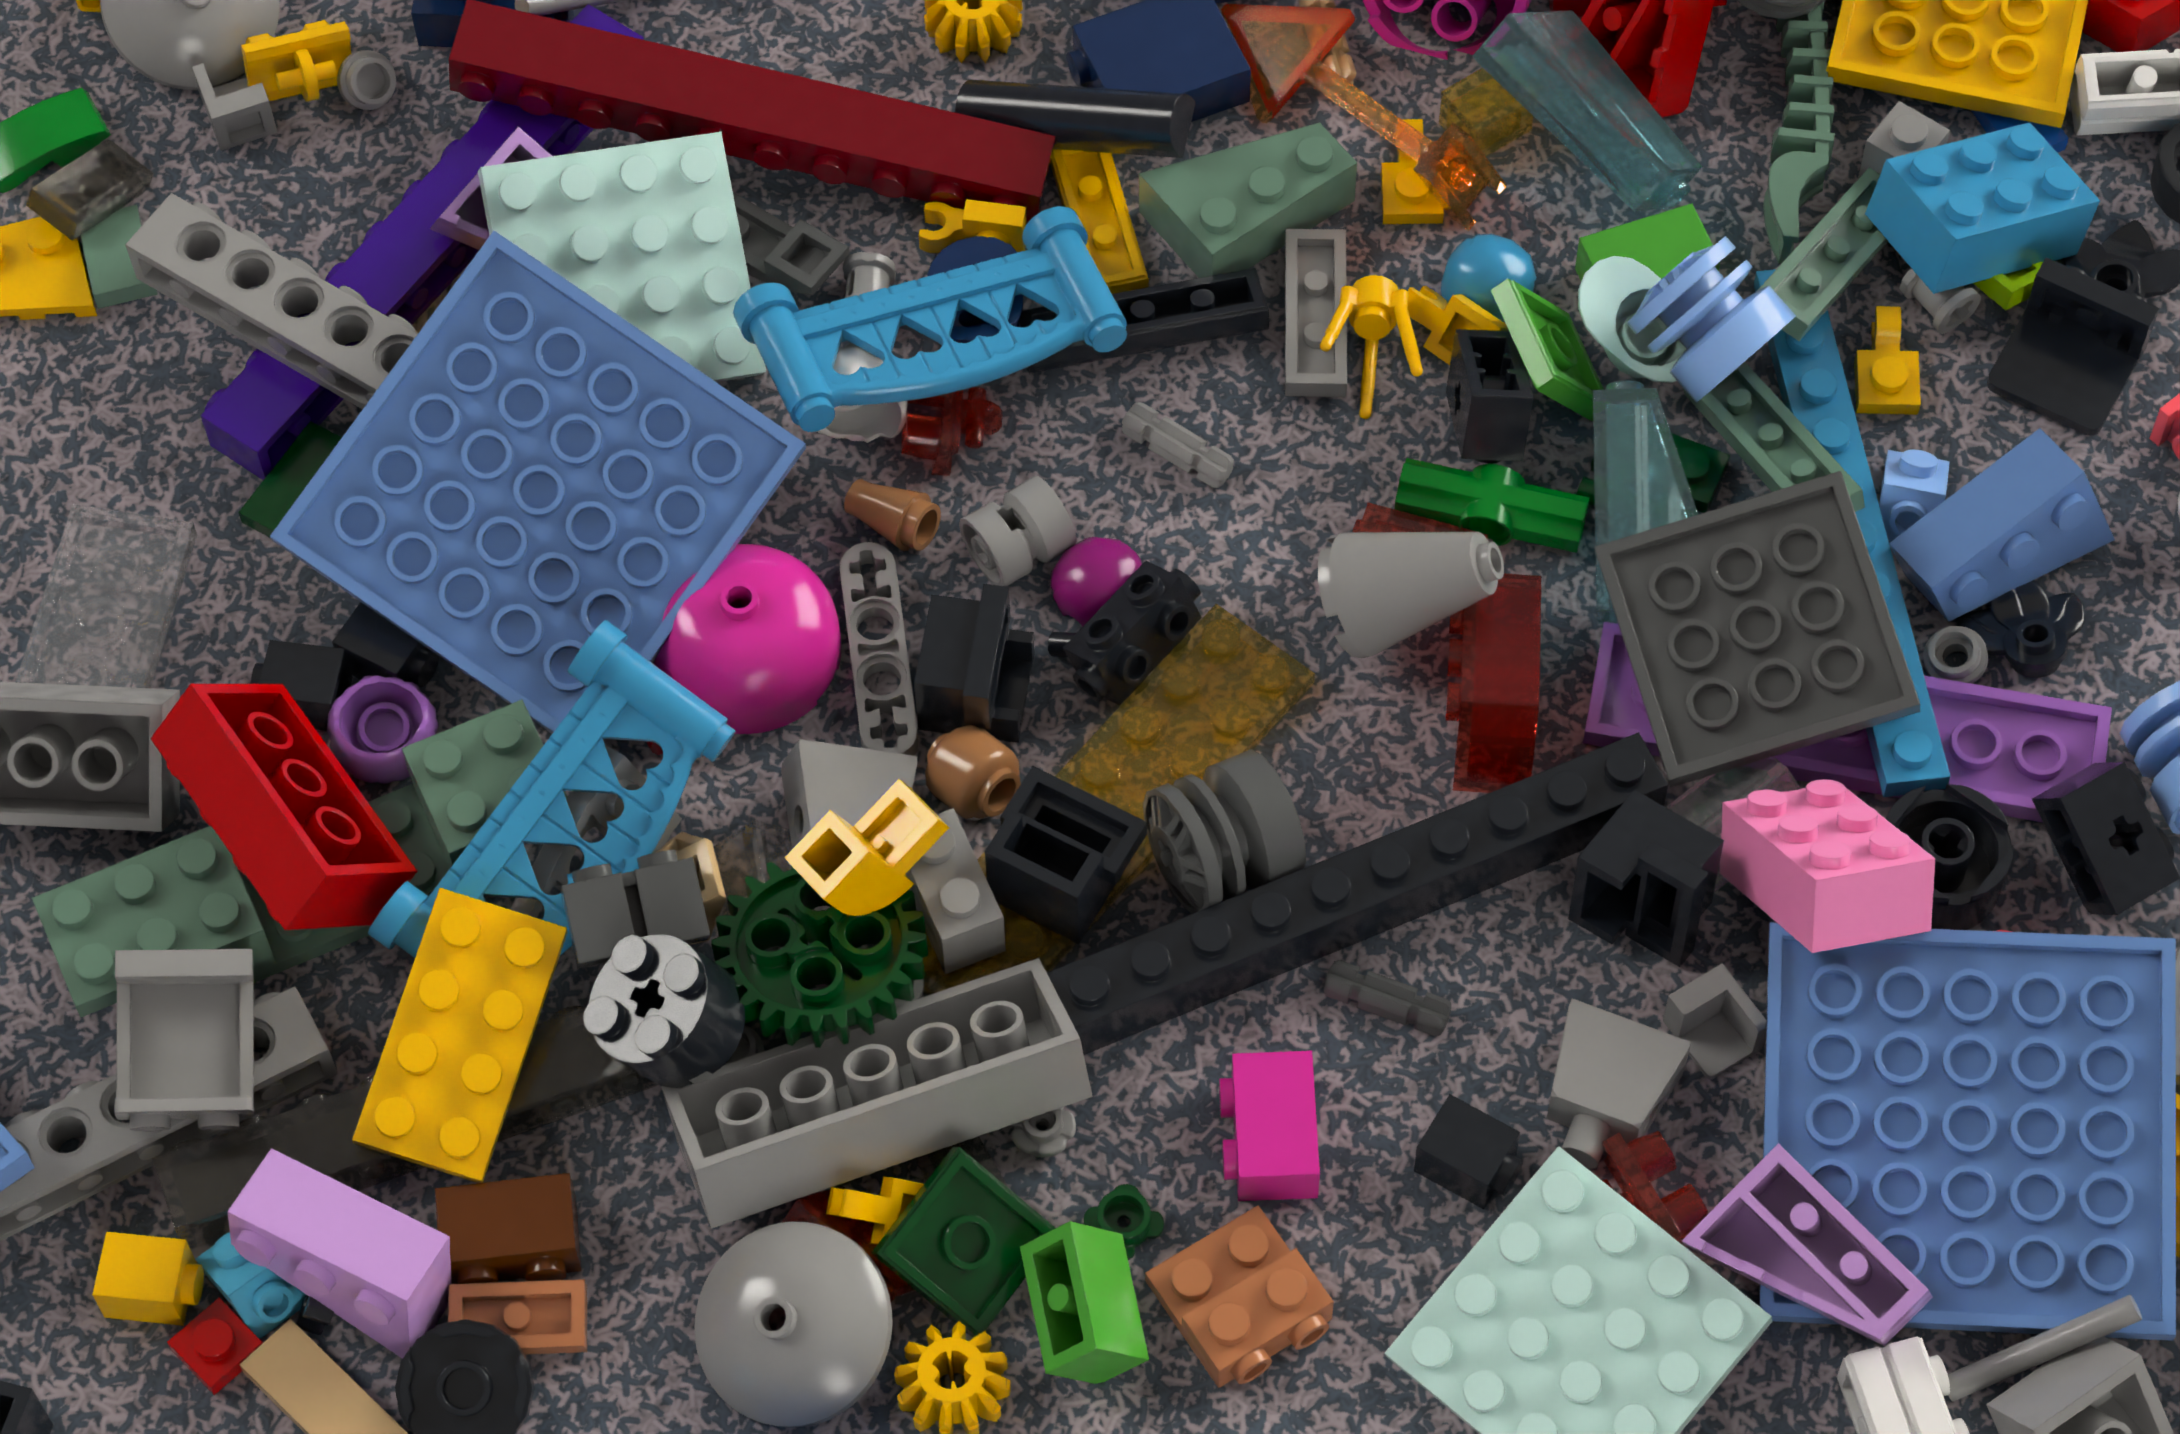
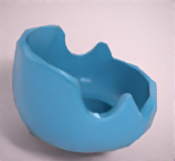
[1441,234,1537,324]

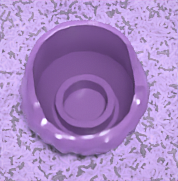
[327,675,439,784]

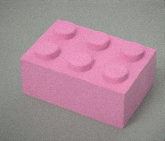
[1719,779,1935,953]

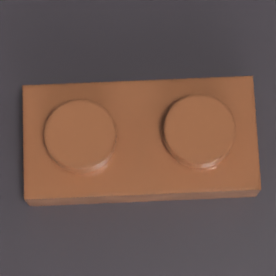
[448,1279,587,1355]

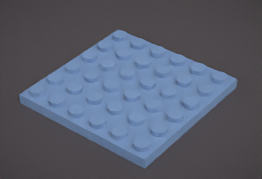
[270,231,806,734]
[1759,922,2176,1341]

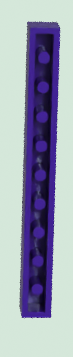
[200,4,644,480]

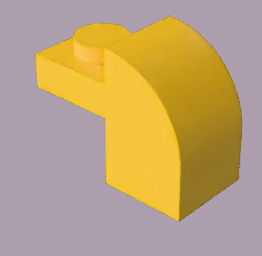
[784,779,949,916]

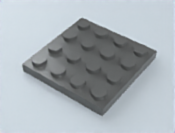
[1594,471,1921,788]

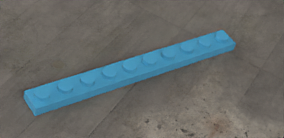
[1754,269,1951,797]

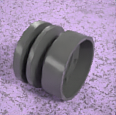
[1143,749,1306,914]

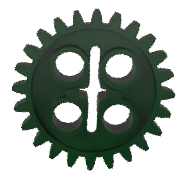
[711,862,928,1048]

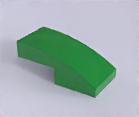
[0,88,111,194]

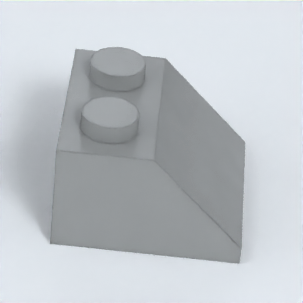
[1986,1336,2174,1434]

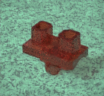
[900,387,1003,476]
[1602,1131,1708,1244]

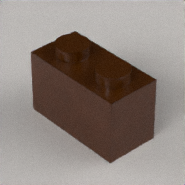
[435,1173,582,1284]

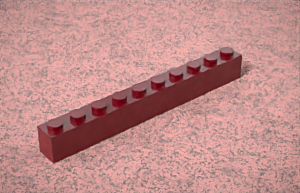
[449,0,1055,223]

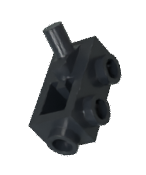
[1048,560,1202,706]

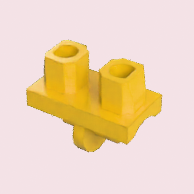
[241,20,352,102]

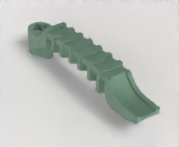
[1763,2,1835,264]

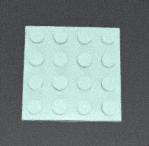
[478,132,766,382]
[1384,1146,1772,1434]

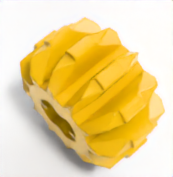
[924,0,1023,64]
[894,1321,1011,1434]

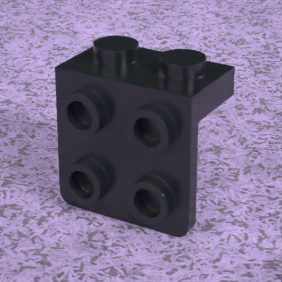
[1987,257,2159,436]

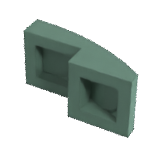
[78,204,158,309]

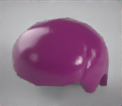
[1051,537,1143,626]

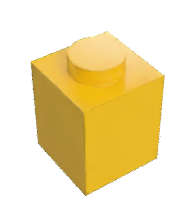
[92,1232,204,1326]

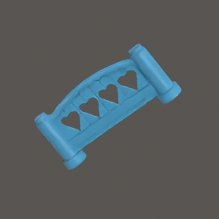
[733,206,1127,432]
[368,620,736,958]

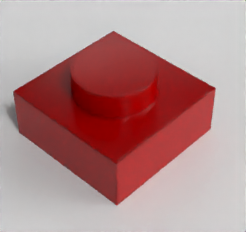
[167,1297,263,1395]

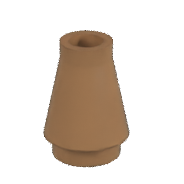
[844,479,941,551]

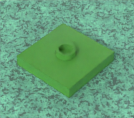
[1490,278,1612,421]

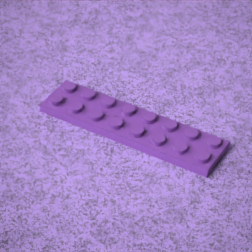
[1583,622,2112,822]

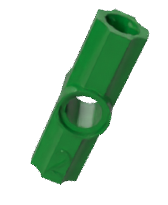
[1394,458,1590,553]

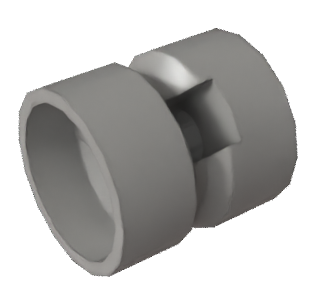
[959,476,1077,586]

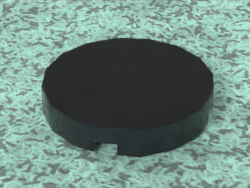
[395,1319,535,1434]

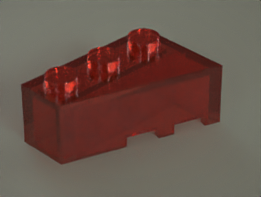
[1445,573,1542,793]

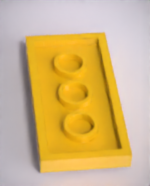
[352,888,568,1183]

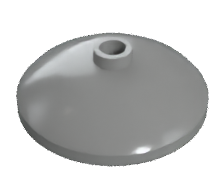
[100,0,280,90]
[694,1221,893,1428]

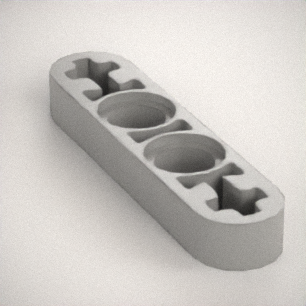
[840,542,919,756]

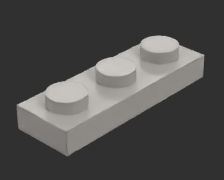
[1285,229,1347,397]

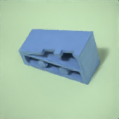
[1889,428,2115,622]

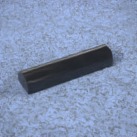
[955,80,1196,158]
[1019,268,1269,374]

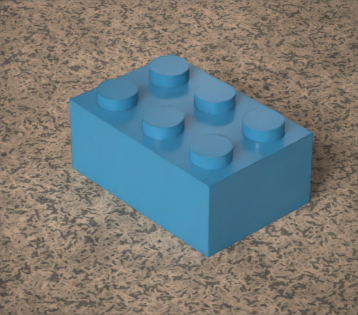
[1865,122,2100,294]

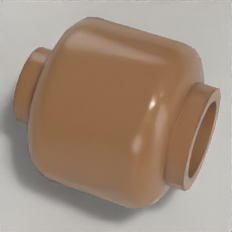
[925,725,1021,821]

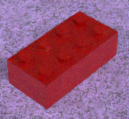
[150,684,418,930]

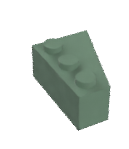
[1139,122,1357,278]

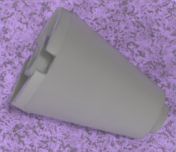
[1318,532,1504,658]

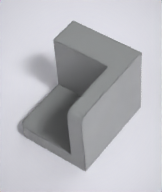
[192,63,278,151]
[1663,963,1767,1079]

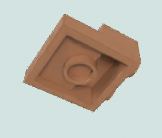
[1145,1205,1334,1388]

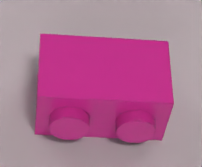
[1219,1051,1320,1201]

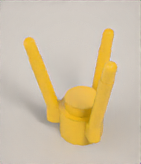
[1320,275,1423,419]

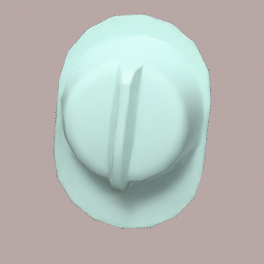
[1578,256,1686,383]

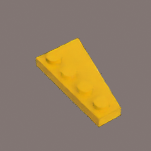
[0,209,97,320]

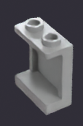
[115,949,254,1131]

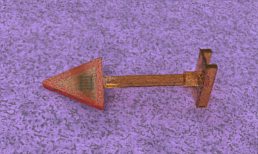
[1221,4,1507,231]

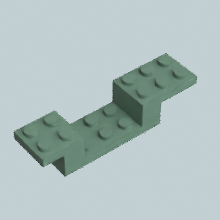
[32,699,568,1018]

